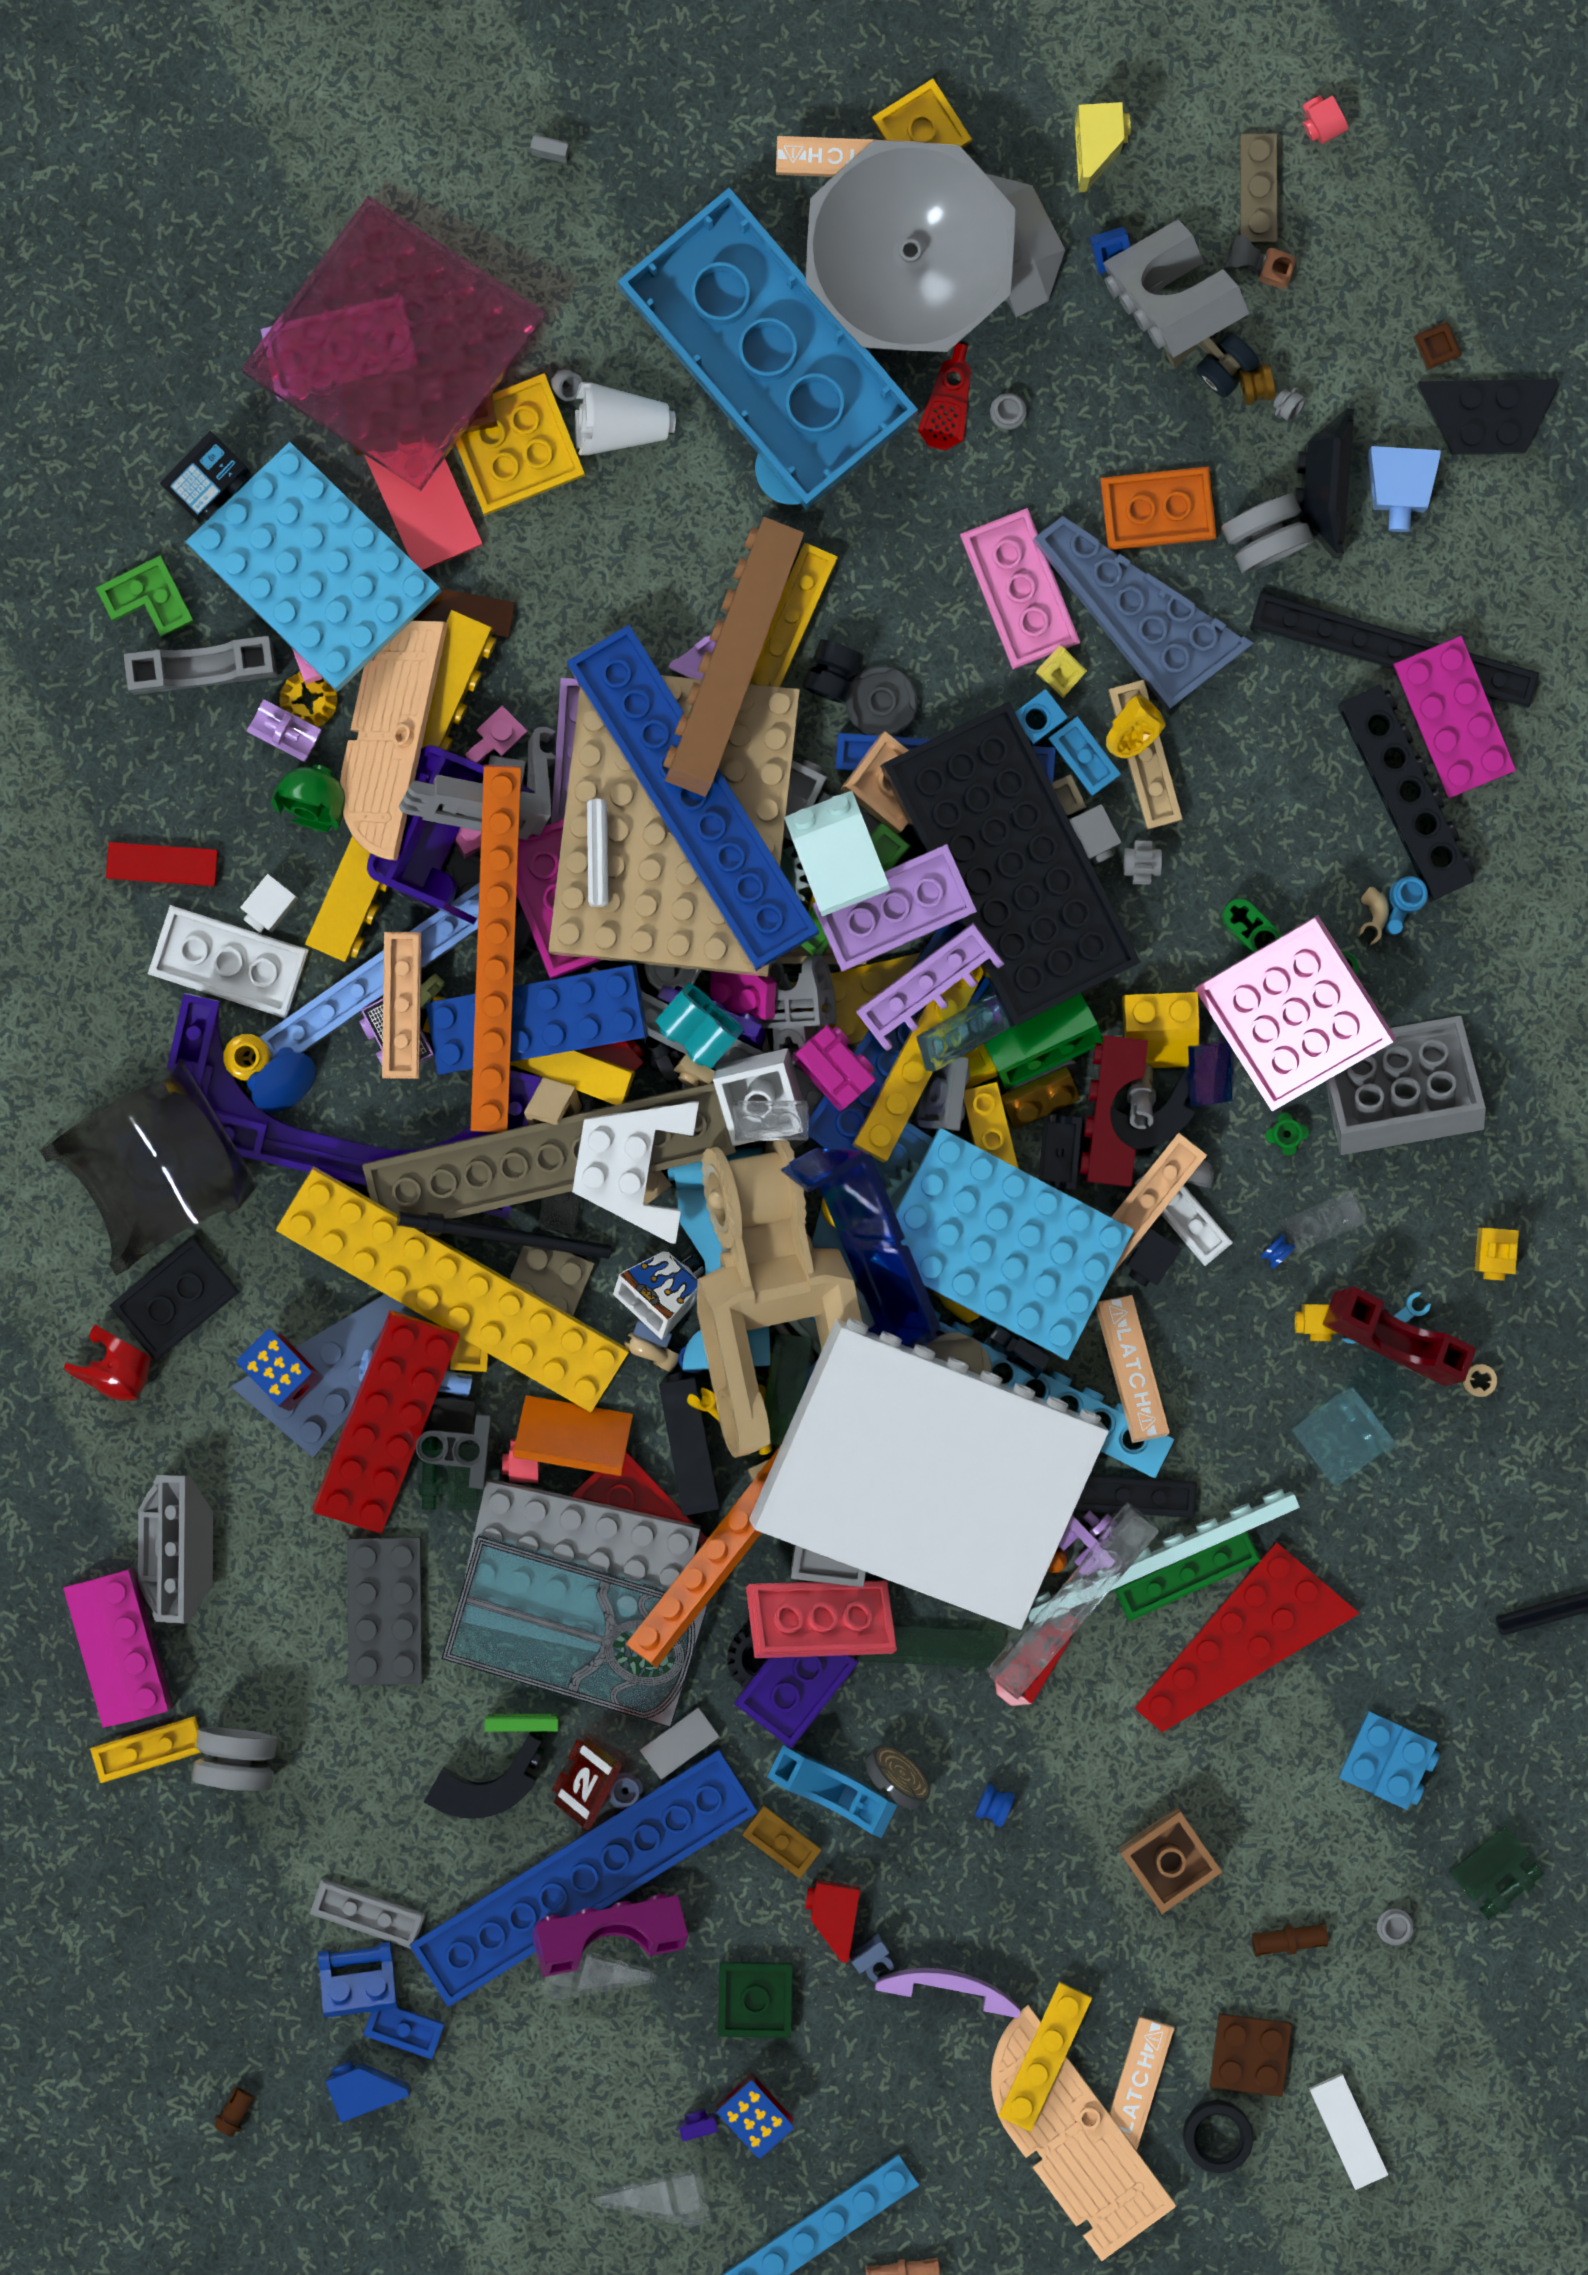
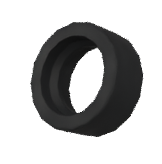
[1182,2100,1254,2173]

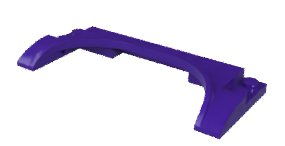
[152,993,541,1219]

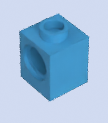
[1015,689,1068,746]

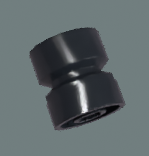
[802,639,864,704]

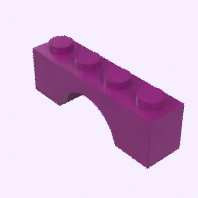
[532,1894,688,1977]

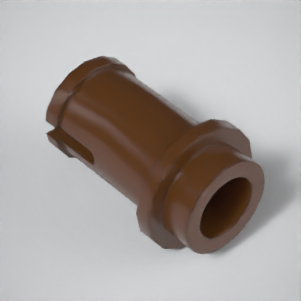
[214,2087,255,2137]

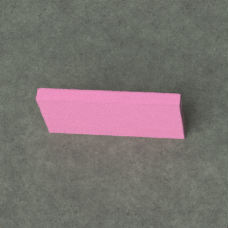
[960,508,1080,670]

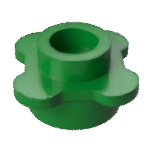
[1265,1112,1309,1156]

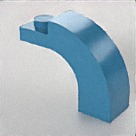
[767,1745,898,1838]

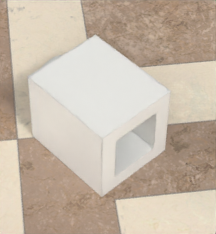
[240,874,299,933]

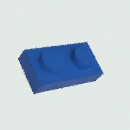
[363,2006,445,2059]

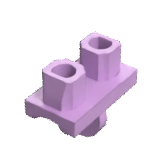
[247,699,322,763]
[1058,1510,1115,1575]

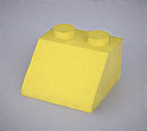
[1075,102,1131,192]

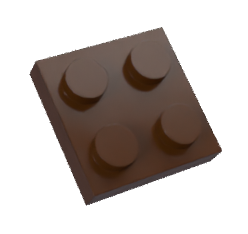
[1209,2013,1292,2097]

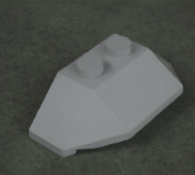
[985,173,1065,318]
[138,1475,213,1624]

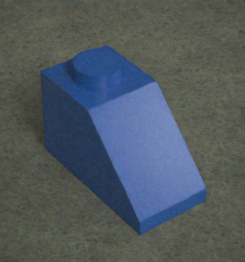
[325,2061,412,2123]

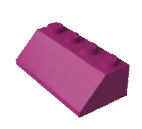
[63,1567,173,1728]

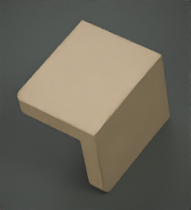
[524,1078,582,1125]

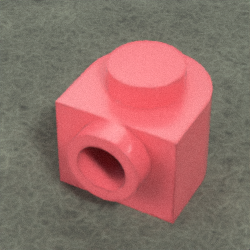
[1302,95,1348,145]
[502,1438,540,1484]

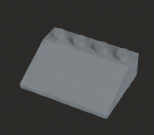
[1325,1016,1486,1155]

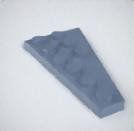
[1033,516,1253,711]
[230,1294,431,1458]

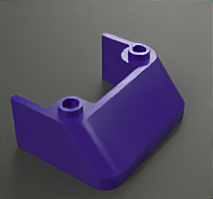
[367,746,535,925]

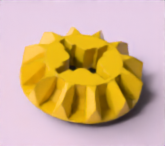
[280,671,338,727]

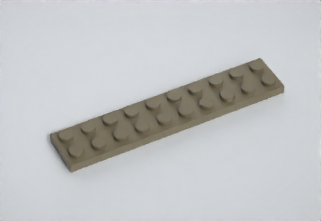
[362,1082,736,1219]

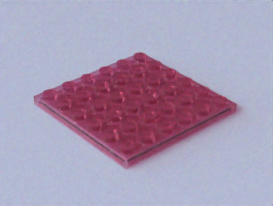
[241,196,547,491]

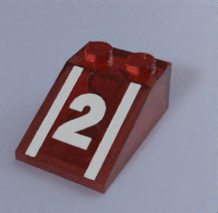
[551,1734,627,1831]

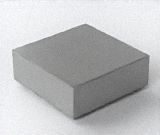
[530,135,570,163]

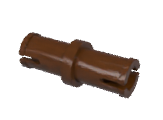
[1252,1923,1328,1957]

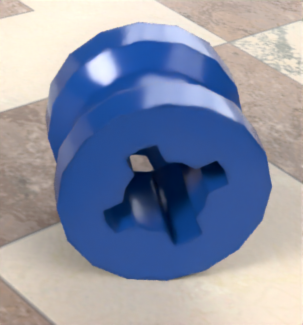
[974,1783,1015,1828]

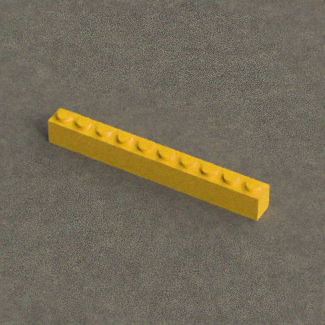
[305,610,497,963]

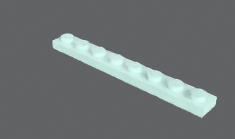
[1027,1489,1300,1625]

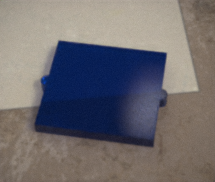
[1187,1042,1233,1106]

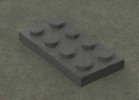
[347,1537,423,1685]

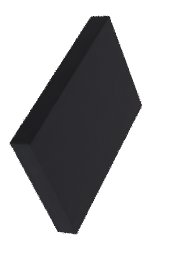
[109,1236,240,1362]

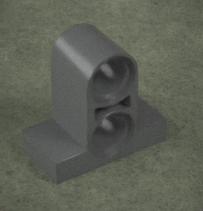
[416,1414,492,1489]

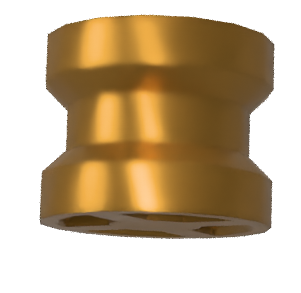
[1239,363,1276,405]

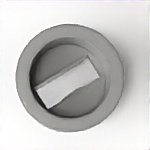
[550,369,582,401]
[1186,1160,1214,1188]

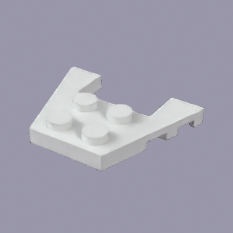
[572,1101,699,1244]

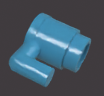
[1385,876,1428,935]

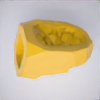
[1106,694,1166,758]

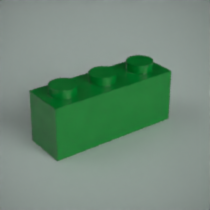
[982,993,1102,1090]

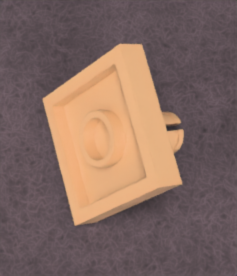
[841,731,909,834]

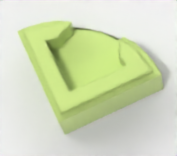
[421,974,445,1009]

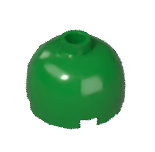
[271,765,345,832]

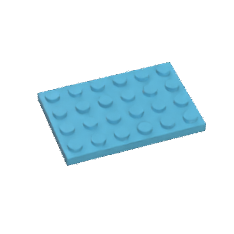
[185,442,442,692]
[872,1128,1134,1360]

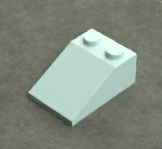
[784,790,891,916]

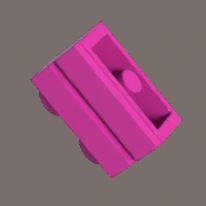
[790,1024,876,1111]

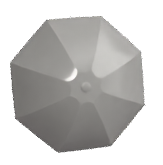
[806,140,1016,352]

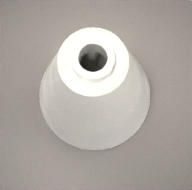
[575,382,676,455]

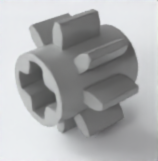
[1123,840,1162,884]

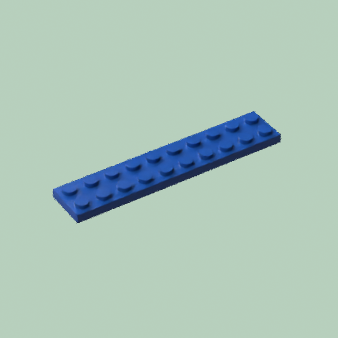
[566,625,819,971]
[409,1749,758,2007]

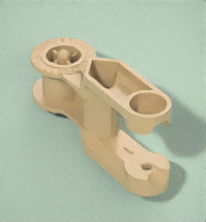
[697,1135,863,1458]

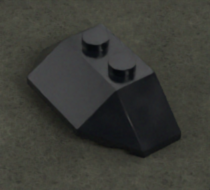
[1295,408,1354,558]

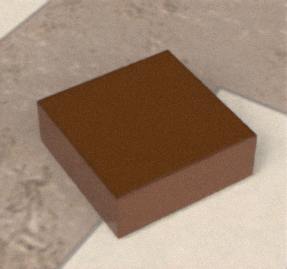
[1413,322,1462,371]

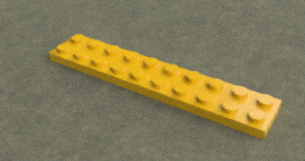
[275,1166,629,1412]

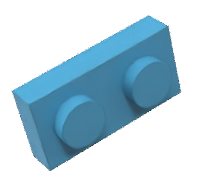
[1048,716,1121,797]

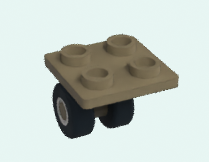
[1164,333,1260,398]

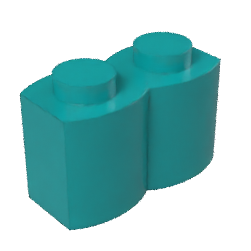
[655,982,744,1069]

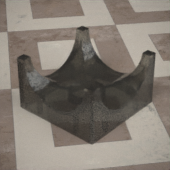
[39,1060,258,1276]

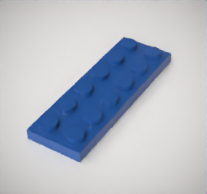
[425,965,649,1075]

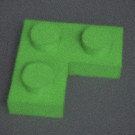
[96,555,195,638]

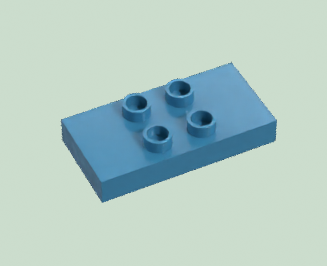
[617,187,918,510]

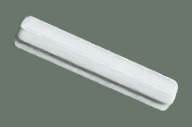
[587,799,609,907]

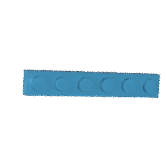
[721,2153,919,2275]

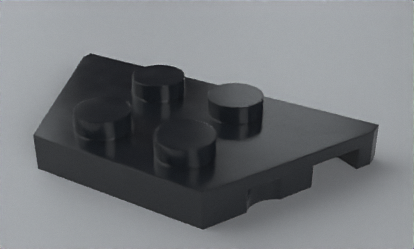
[1417,379,1558,455]

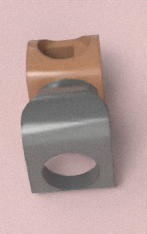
[1223,235,1297,289]

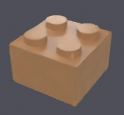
[1118,1807,1222,1914]

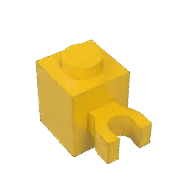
[1474,1228,1519,1281]

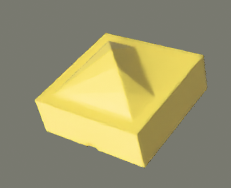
[1035,645,1087,698]

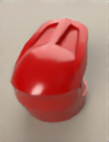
[63,1324,152,1401]

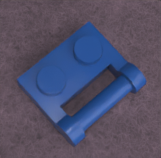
[318,1941,398,2018]

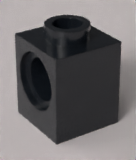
[1125,1229,1181,1287]

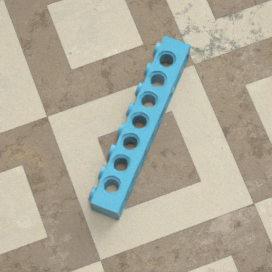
[898,1305,1175,1478]

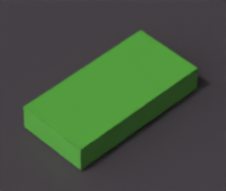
[485,1714,559,1732]

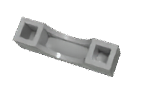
[124,636,278,695]

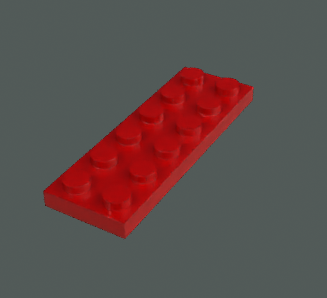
[312,1310,460,1534]

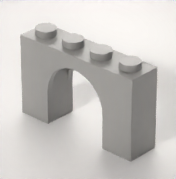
[1103,219,1249,358]

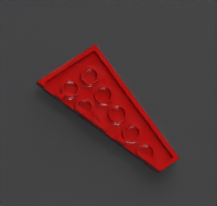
[1134,1542,1360,1732]

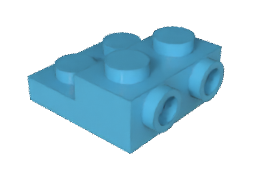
[1338,1711,1440,1810]

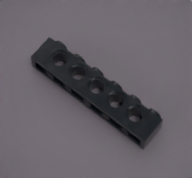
[1337,684,1476,903]

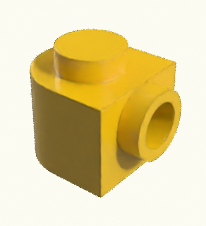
[1294,1304,1339,1341]

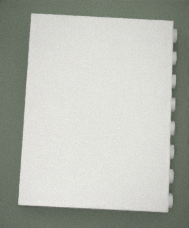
[749,1318,1109,1630]

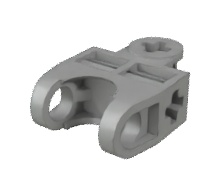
[757,955,837,1065]

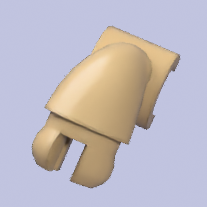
[1358,887,1389,946]
[624,1332,679,1373]

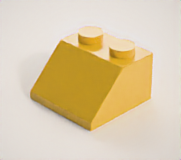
[1122,992,1199,1068]

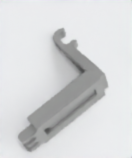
[399,727,556,840]

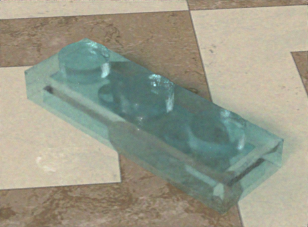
[916,993,1010,1071]

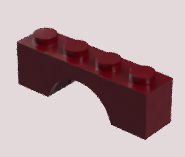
[1080,1035,1148,1187]
[1322,1286,1477,1386]

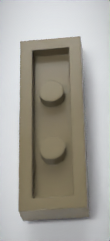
[1240,134,1277,244]

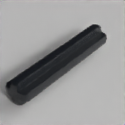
[1496,1591,1588,1635]

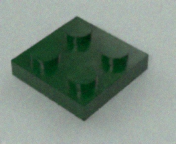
[718,1961,793,2038]

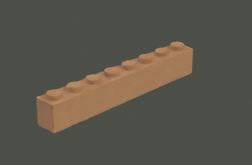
[662,517,804,797]

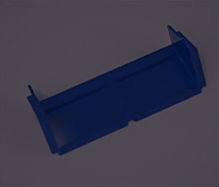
[781,1148,941,1349]

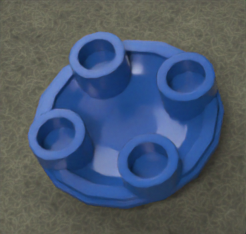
[247,1047,316,1113]

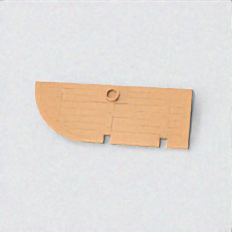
[340,621,448,860]
[991,2004,1177,2261]

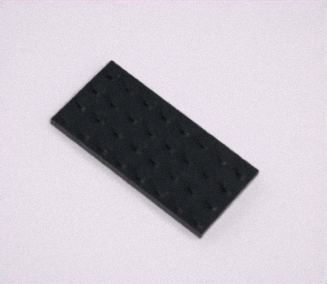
[880,702,1141,1027]

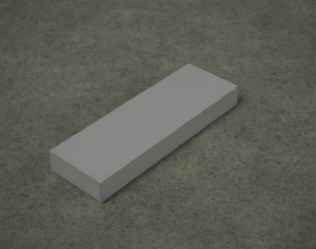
[310,1878,425,1949]

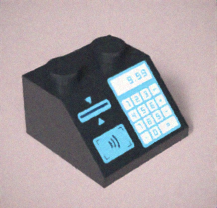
[160,431,249,524]

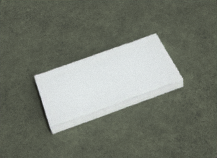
[148,905,309,1019]

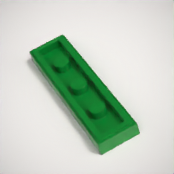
[1114,1531,1261,1622]

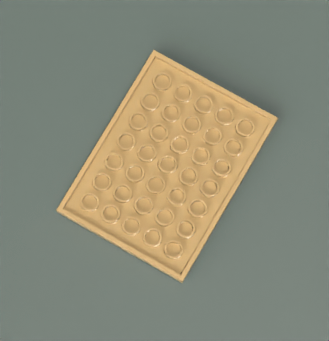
[548,675,800,977]

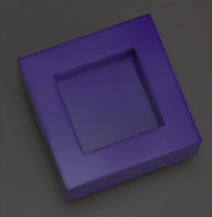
[679,2109,718,2141]

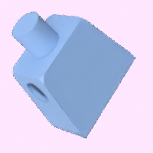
[1367,446,1441,532]

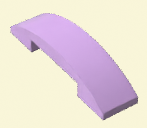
[875,1968,1021,2018]

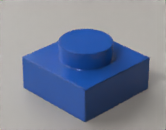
[1089,226,1130,274]

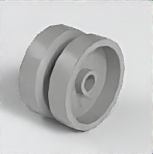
[1221,493,1315,574]
[192,1727,278,1791]

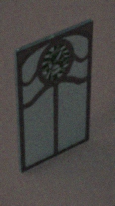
[441,1534,709,1728]

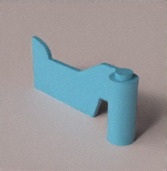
[667,1147,771,1370]

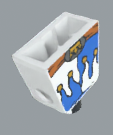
[613,1251,704,1340]

